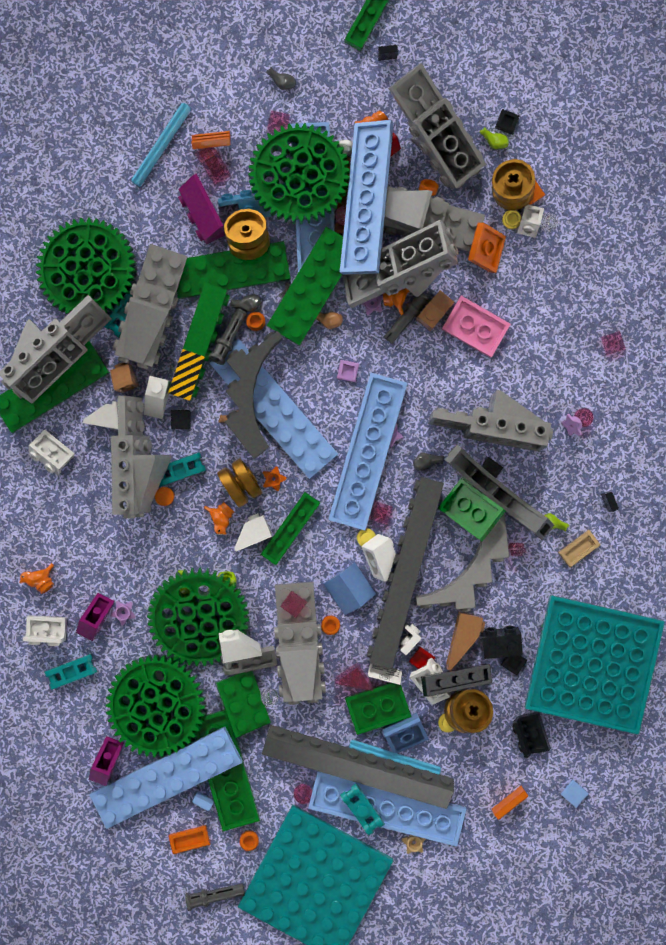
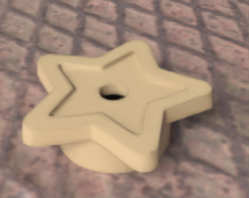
[401,835,426,854]

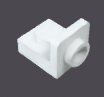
[517,204,544,238]
[400,623,421,655]

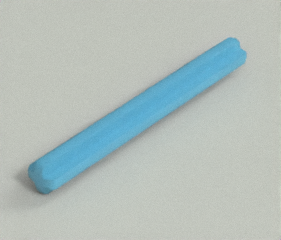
[131,103,191,187]
[349,740,441,774]

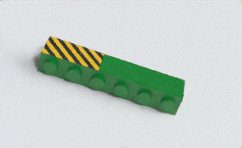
[168,282,230,401]

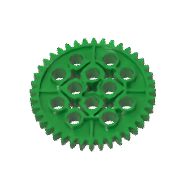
[248,123,350,224]
[36,217,137,315]
[147,567,249,666]
[105,654,206,757]

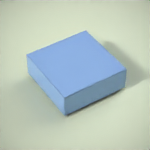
[561,780,589,808]
[192,791,214,811]

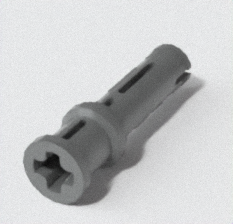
[383,293,431,344]
[209,309,247,365]
[185,883,245,911]

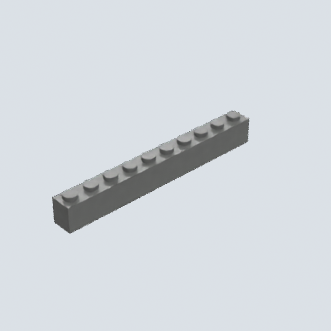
[366,477,444,669]
[262,725,454,809]

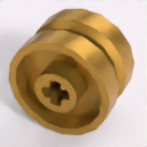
[492,159,535,210]
[224,209,270,260]
[217,458,263,508]
[444,689,493,733]

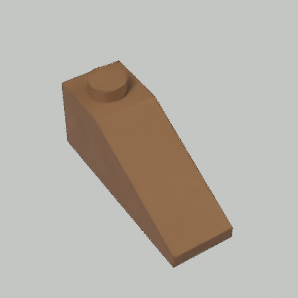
[445,611,485,670]

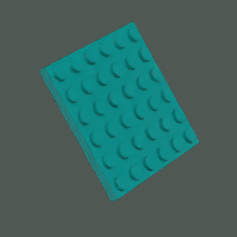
[524,595,665,735]
[238,804,393,945]

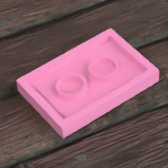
[441,296,511,358]

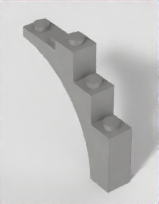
[415,513,509,612]

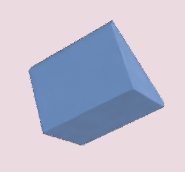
[323,562,376,615]
[382,712,429,754]

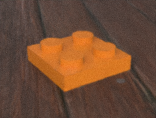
[468,223,506,273]

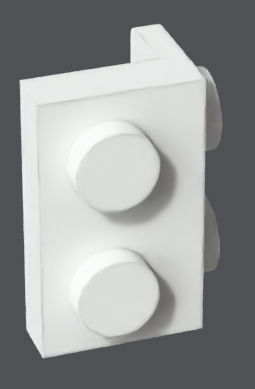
[23,615,67,646]

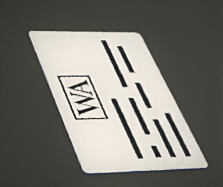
[368,663,402,685]

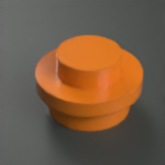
[246,312,266,331]

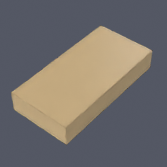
[558,530,600,568]

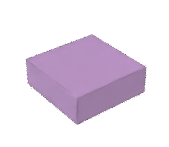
[337,360,359,382]

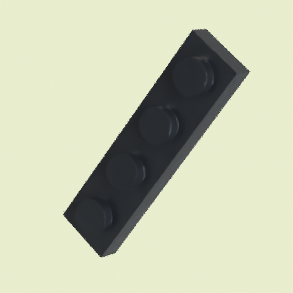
[421,664,492,697]

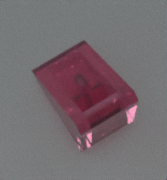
[194,147,231,185]
[335,661,374,691]

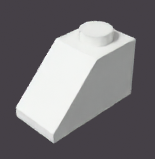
[144,376,171,419]
[83,401,118,429]
[235,513,272,551]
[361,534,396,582]
[219,630,262,663]

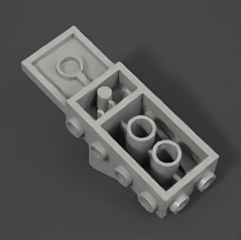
[388,63,486,188]
[383,184,485,252]
[342,220,459,308]
[112,244,187,370]
[0,295,112,404]
[428,390,553,452]
[111,396,171,518]
[274,581,326,705]

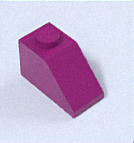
[76,593,115,641]
[88,736,124,786]

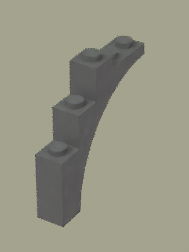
[225,331,283,459]
[445,445,554,540]

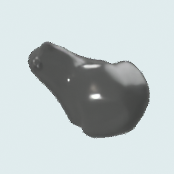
[266,67,296,90]
[229,294,261,312]
[413,453,445,471]

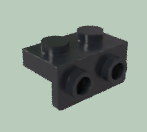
[481,625,523,659]
[512,712,551,758]

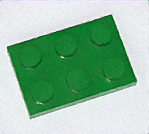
[438,478,506,542]
[215,671,271,738]
[345,682,411,735]

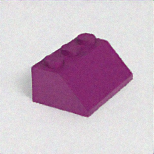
[178,173,225,244]

